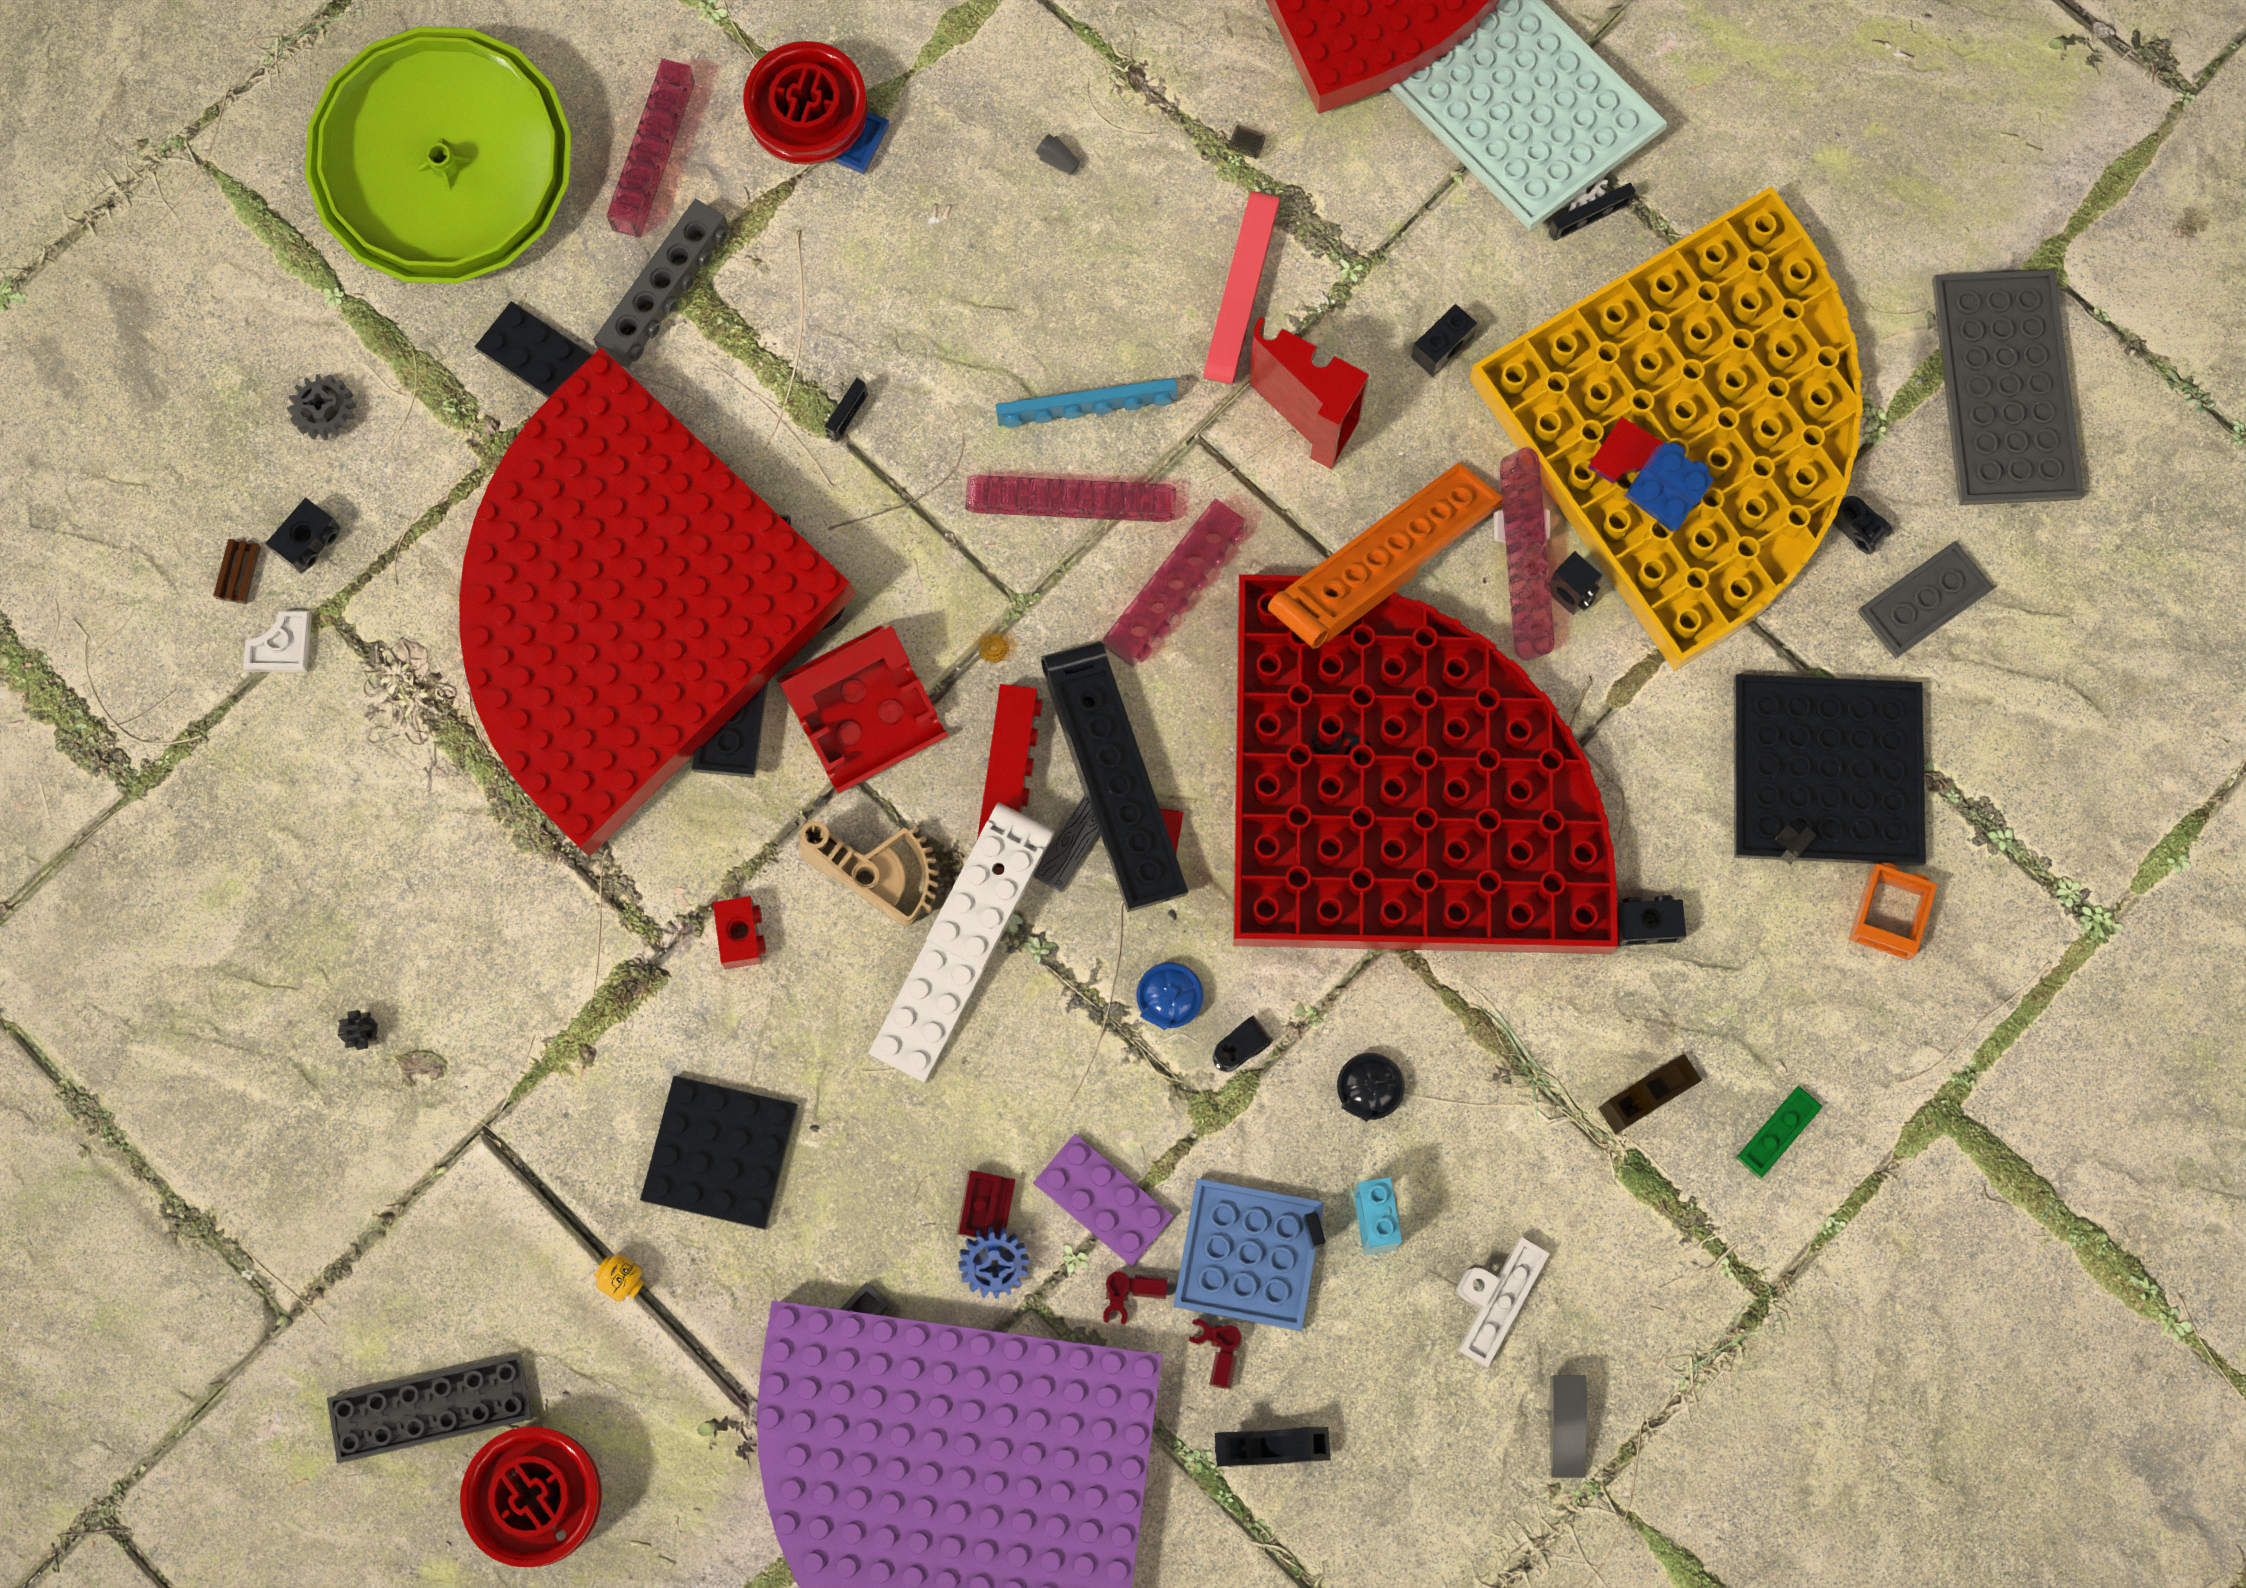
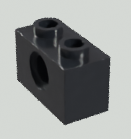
[1411,303,1478,377]
[265,497,341,574]
[1546,551,1603,615]
[1617,895,1687,946]

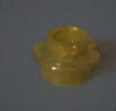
[979,633,1009,663]

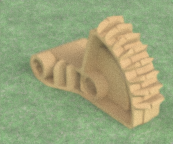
[798,821,939,927]

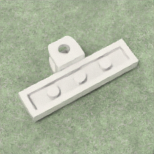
[1456,1237,1550,1368]

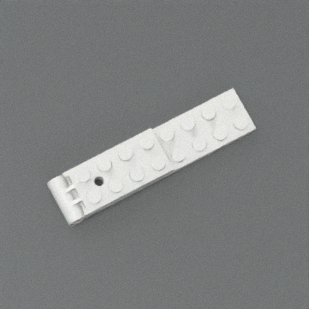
[868,802,1055,1083]

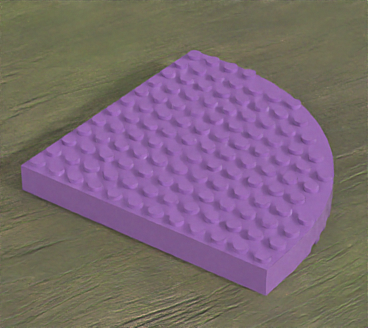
[757,1300,1162,1588]

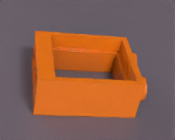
[1848,862,1938,960]

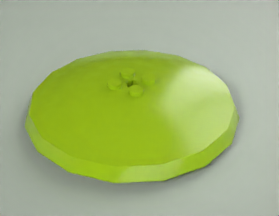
[304,26,571,284]

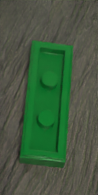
[1735,1086,1823,1179]

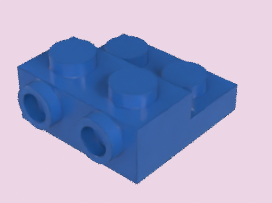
[1624,442,1714,532]

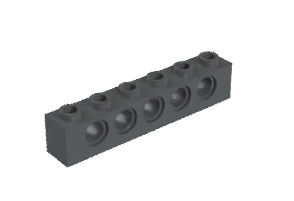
[593,198,729,369]

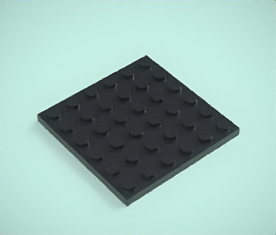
[1734,674,1926,866]

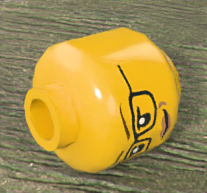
[594,1253,644,1302]

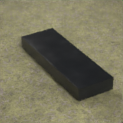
[1548,182,1636,241]

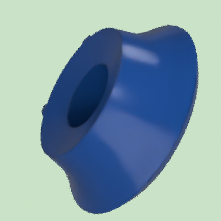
[1136,962,1204,1030]

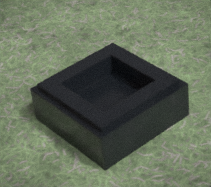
[1303,1212,1326,1249]

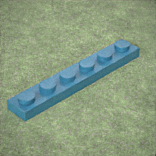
[995,378,1177,428]

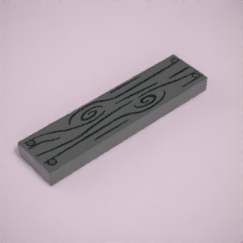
[1034,795,1099,893]

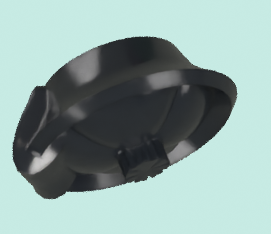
[1337,1053,1405,1122]

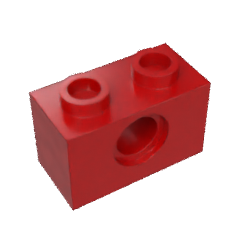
[713,896,766,970]

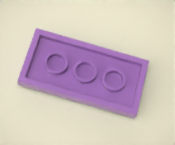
[1033,1134,1173,1267]

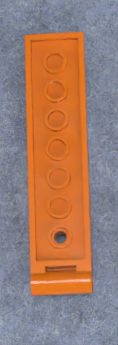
[1268,462,1503,649]

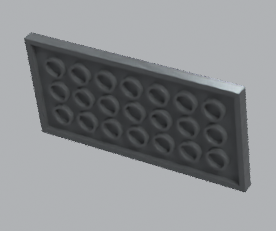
[1932,270,2084,506]

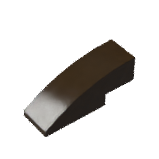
[1598,1054,1702,1135]

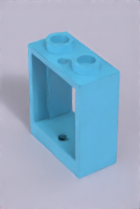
[1353,1177,1402,1255]

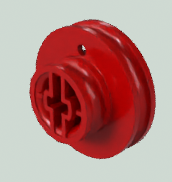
[743,41,868,165]
[460,1426,602,1567]

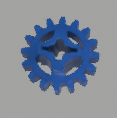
[958,1227,1029,1299]

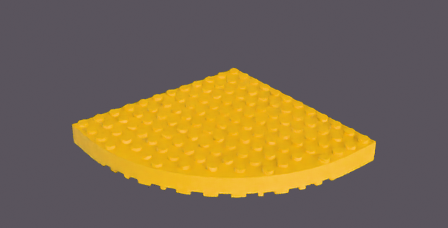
[1469,186,1863,671]

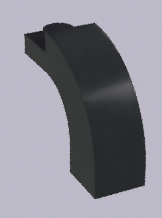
[1215,1427,1331,1467]

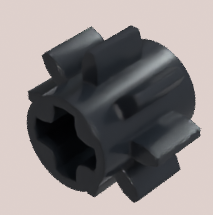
[337,1010,378,1050]

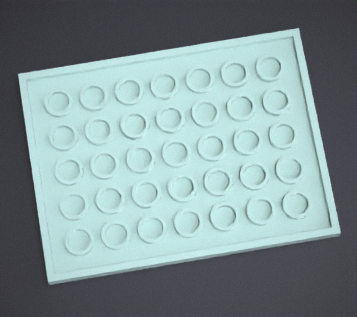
[1389,0,1667,231]

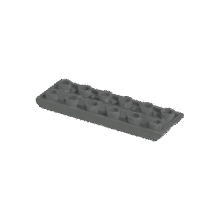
[327,1354,533,1463]

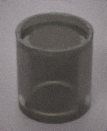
[1229,124,1266,160]

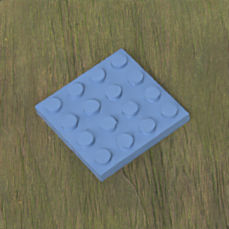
[1173,1178,1324,1332]

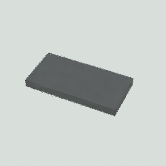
[1857,541,1994,659]

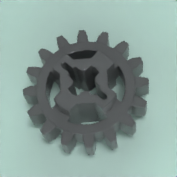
[287,374,356,440]

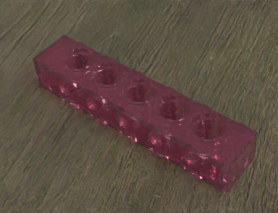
[606,58,695,238]
[1103,498,1245,668]

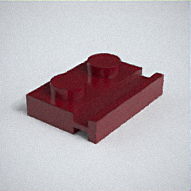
[956,1170,1016,1239]

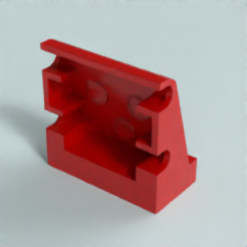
[1249,317,1369,469]
[776,622,948,794]

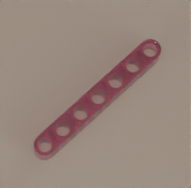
[1500,447,1555,661]
[965,475,1177,522]

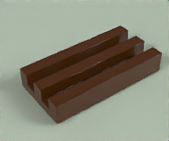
[213,539,261,604]

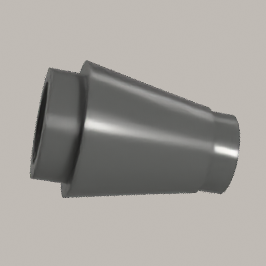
[1035,134,1081,175]

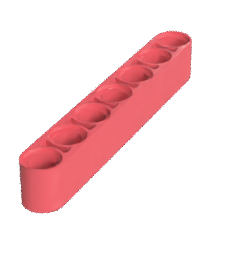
[1203,190,1280,385]

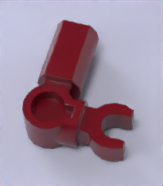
[1103,1272,1168,1324]
[1189,1319,1242,1390]

